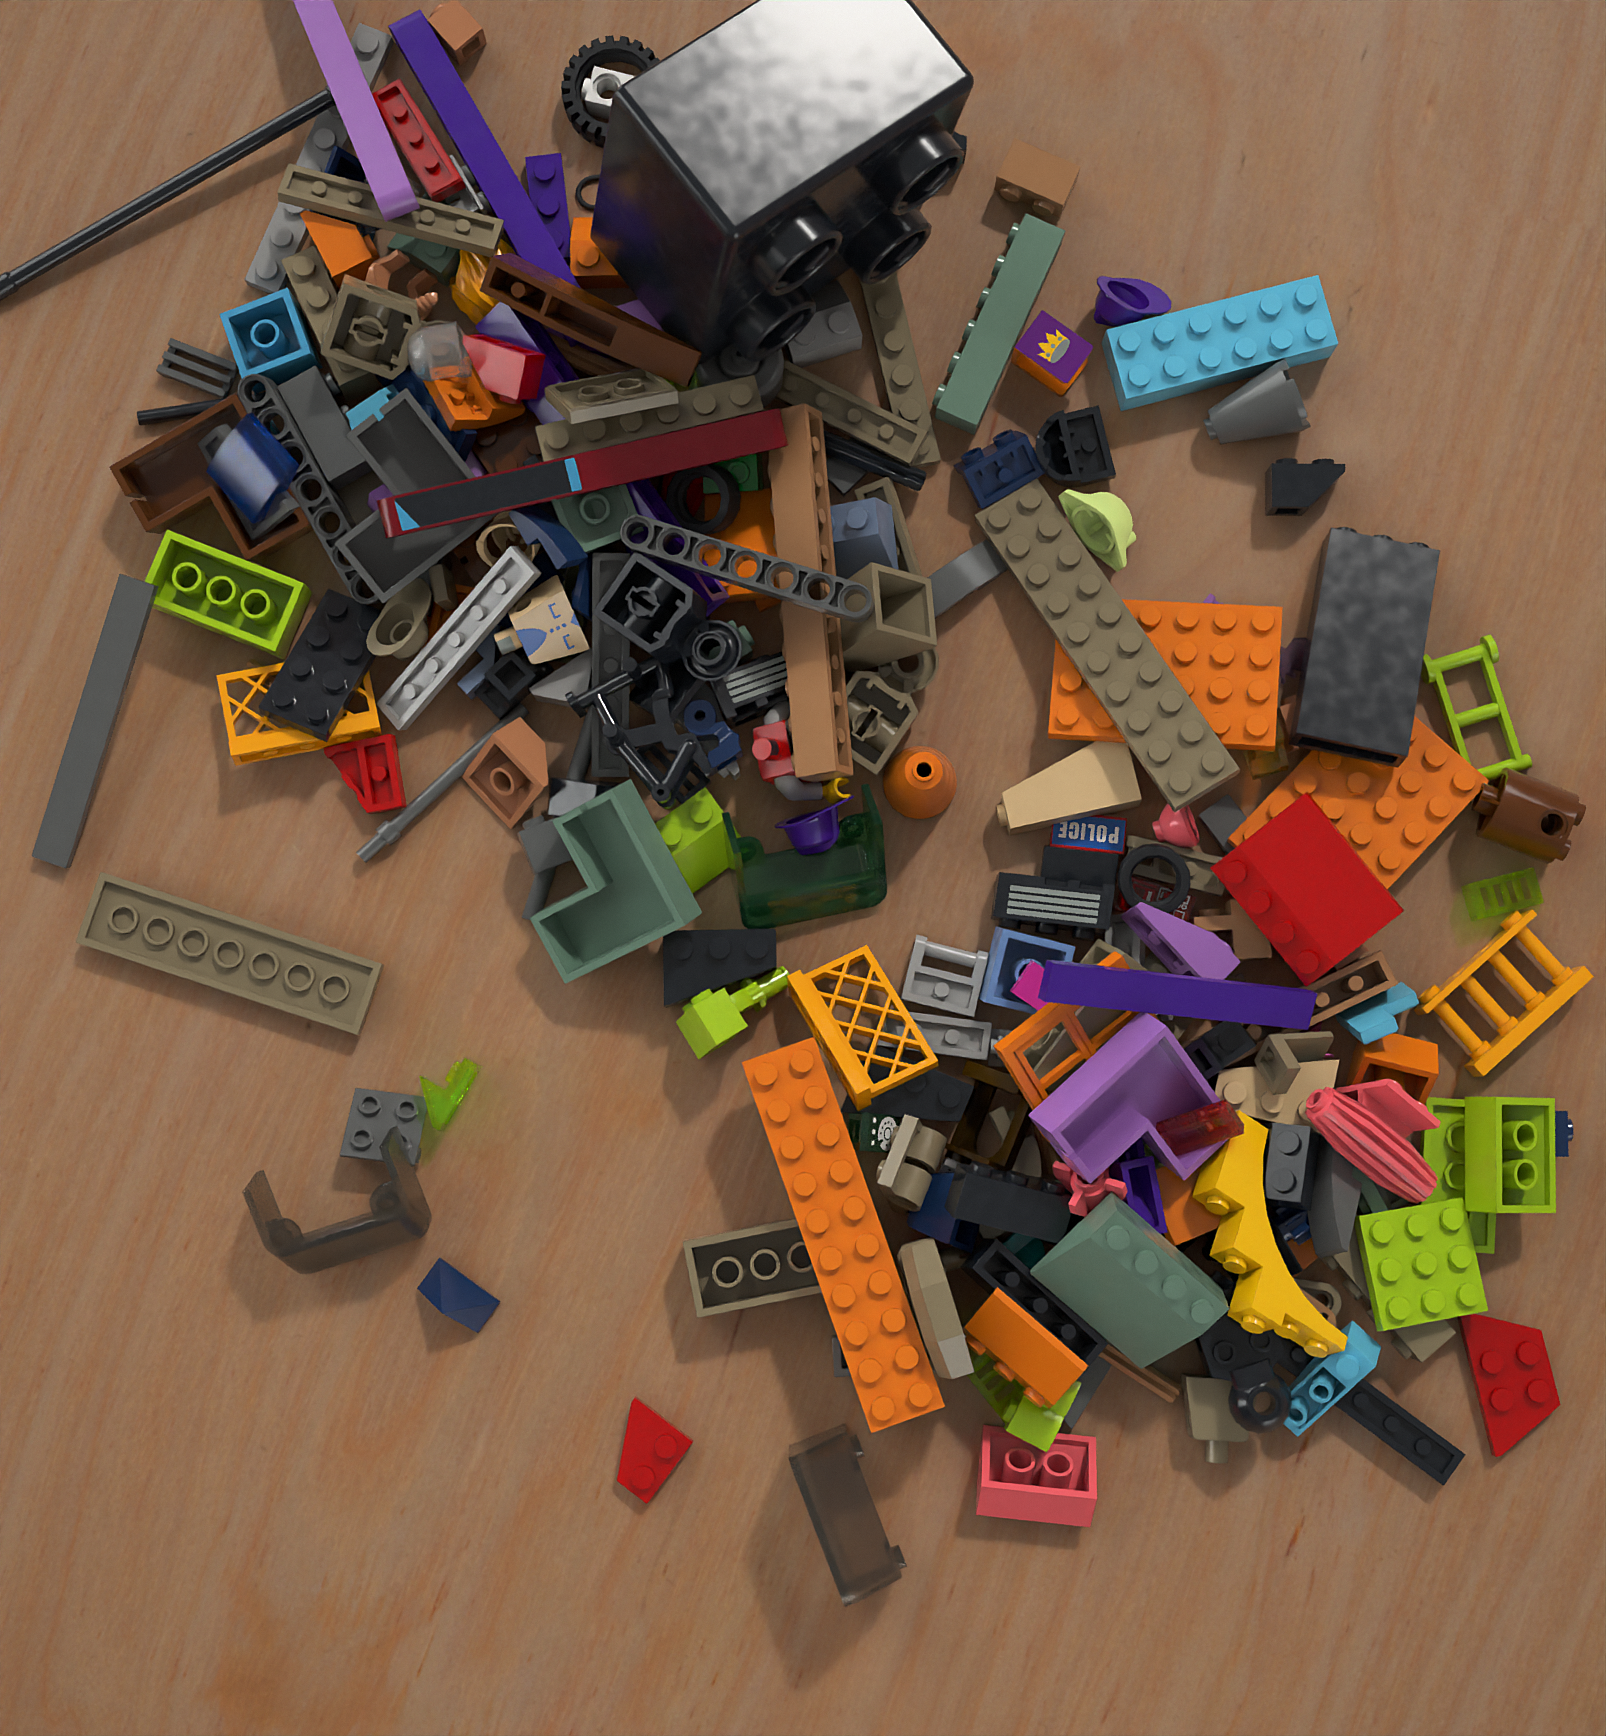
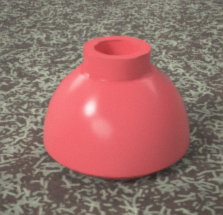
[1152,804,1200,848]

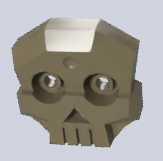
[897,1236,974,1379]

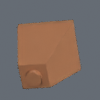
[461,717,548,830]

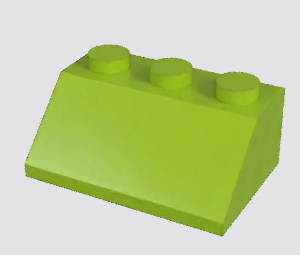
[655,787,751,894]
[1465,1097,1556,1213]

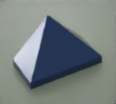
[417,1257,501,1333]

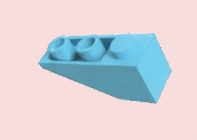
[1283,1320,1381,1437]

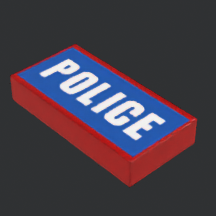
[1049,815,1127,856]

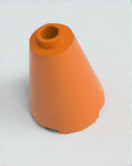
[883,746,957,819]

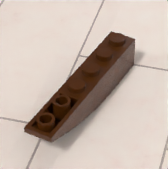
[480,253,703,387]

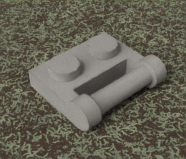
[901,935,989,1018]

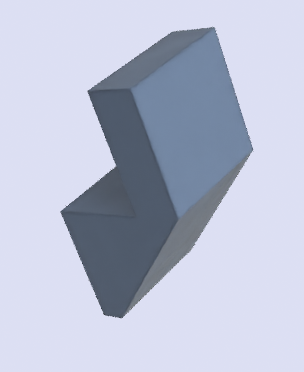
[457,625,500,700]

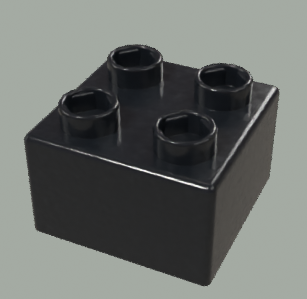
[590,0,974,364]

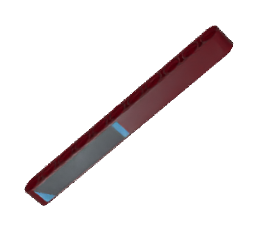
[377,408,789,538]

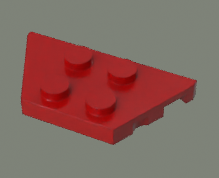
[1457,1314,1561,1457]

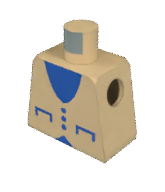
[493,575,590,664]

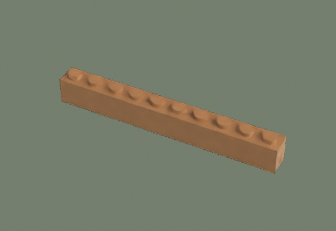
[767,403,853,782]

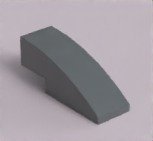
[1307,1134,1362,1258]

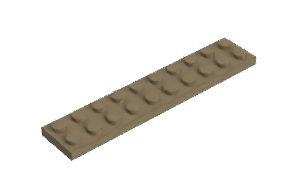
[974,478,1240,812]

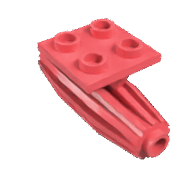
[1305,1079,1441,1204]

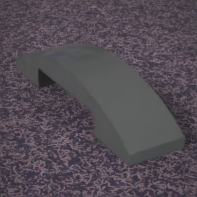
[927,539,1008,619]

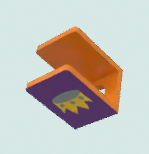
[1010,310,1093,397]

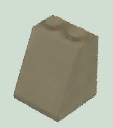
[840,562,937,673]

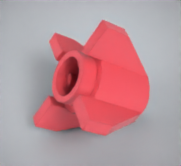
[1052,1161,1128,1217]

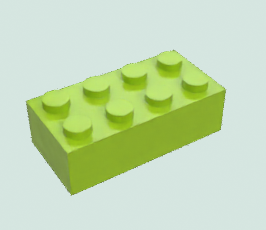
[145,530,313,659]

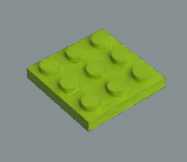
[1354,1197,1488,1331]

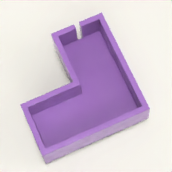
[1028,1012,1240,1184]

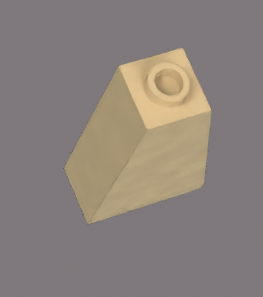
[996,741,1142,836]

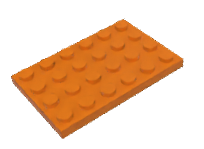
[1048,599,1283,751]
[1227,716,1490,890]

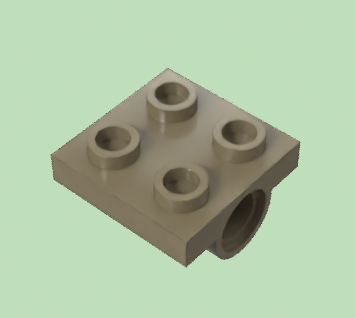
[876,1115,947,1215]

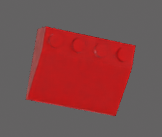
[1210,792,1404,987]

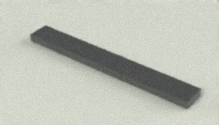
[32,574,159,868]

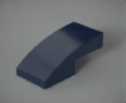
[508,506,588,570]

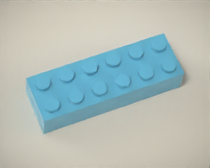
[1101,275,1339,411]

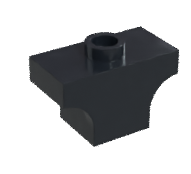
[474,646,554,720]

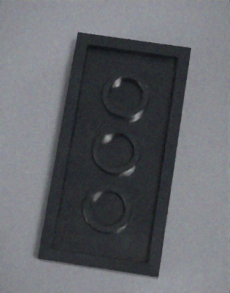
[258,589,382,742]

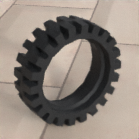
[561,35,660,148]

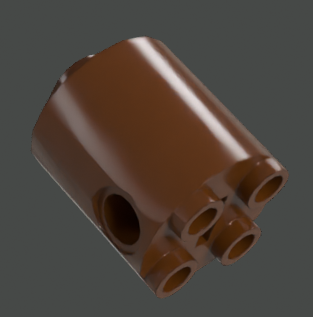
[1472,767,1586,864]

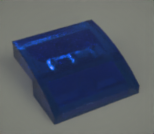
[206,413,300,524]

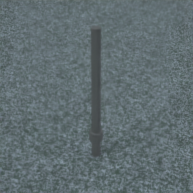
[356,703,530,863]

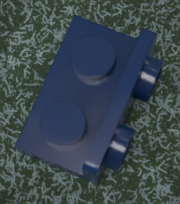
[954,429,1045,509]

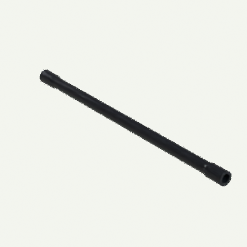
[0,85,336,301]

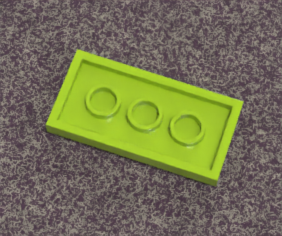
[1417,1097,1496,1254]

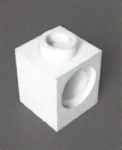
[581,66,635,119]

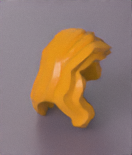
[449,239,516,325]

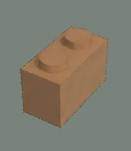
[994,138,1081,218]

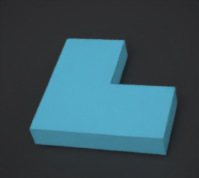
[1335,982,1419,1045]

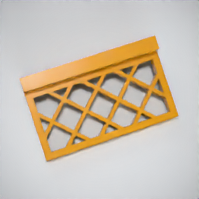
[216,662,382,766]
[787,945,938,1111]

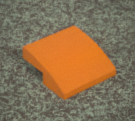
[423,358,525,431]

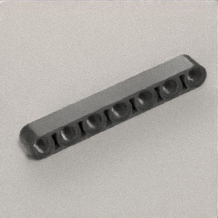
[237,374,381,604]
[620,515,874,623]

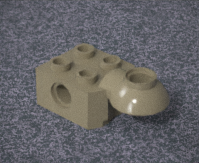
[320,274,470,380]
[846,647,939,775]

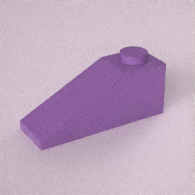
[1121,902,1241,980]

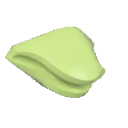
[1058,489,1136,572]

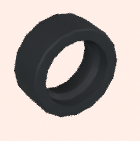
[666,464,741,535]
[1117,844,1191,913]

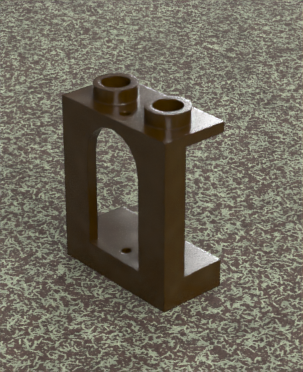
[945,1060,1033,1171]

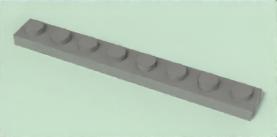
[244,23,394,294]

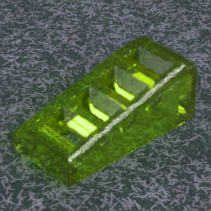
[1461,867,1544,922]
[967,1353,1024,1424]

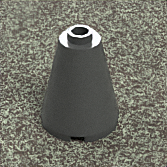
[1203,359,1311,445]

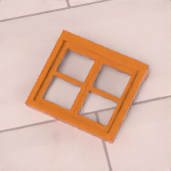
[993,951,1159,1142]

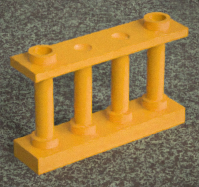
[1414,909,1594,1077]

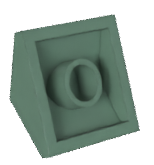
[551,484,644,554]

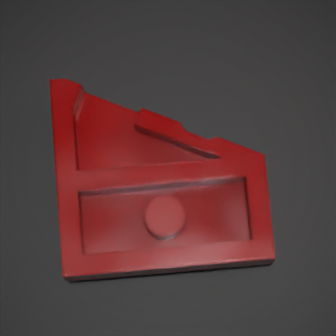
[617,1396,694,1504]

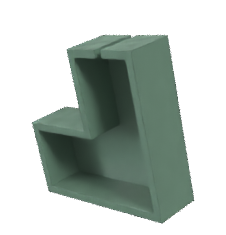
[530,779,702,984]

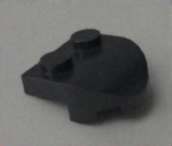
[1035,405,1116,488]

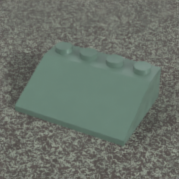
[1030,1191,1230,1369]

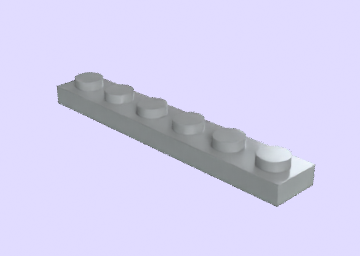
[376,546,541,731]

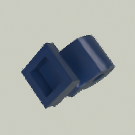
[684,699,743,776]

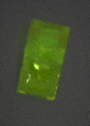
[419,1058,482,1131]

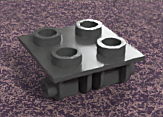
[340,1088,429,1166]

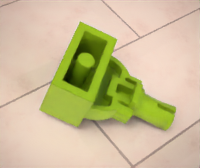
[676,966,790,1060]

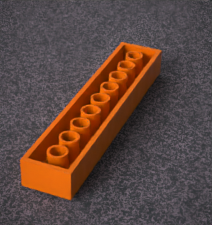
[742,1037,945,1433]

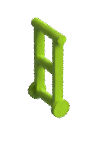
[1421,634,1532,781]

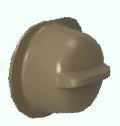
[366,578,431,661]

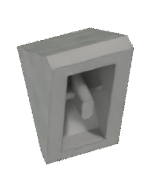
[529,648,592,711]

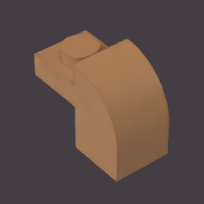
[1188,900,1272,961]

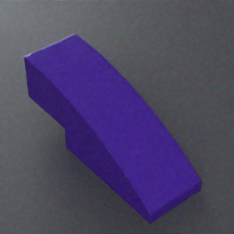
[1109,1137,1167,1234]

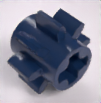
[1271,1206,1311,1246]

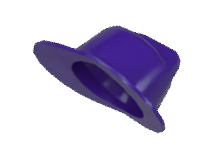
[1093,276,1172,327]
[774,795,855,855]

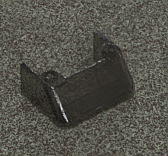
[242,1126,432,1274]
[788,1423,907,1607]

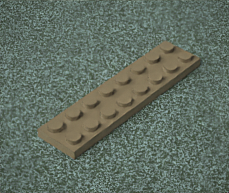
[76,872,384,1035]

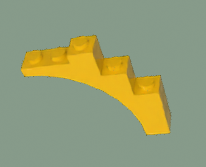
[1192,1110,1348,1358]

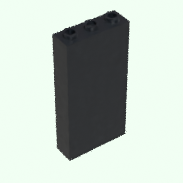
[1288,527,1440,768]

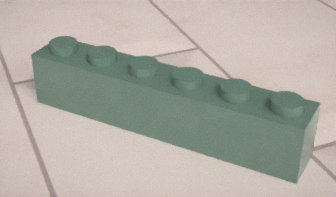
[932,214,1065,435]

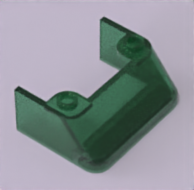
[721,784,887,929]

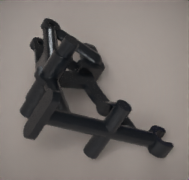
[565,656,713,809]

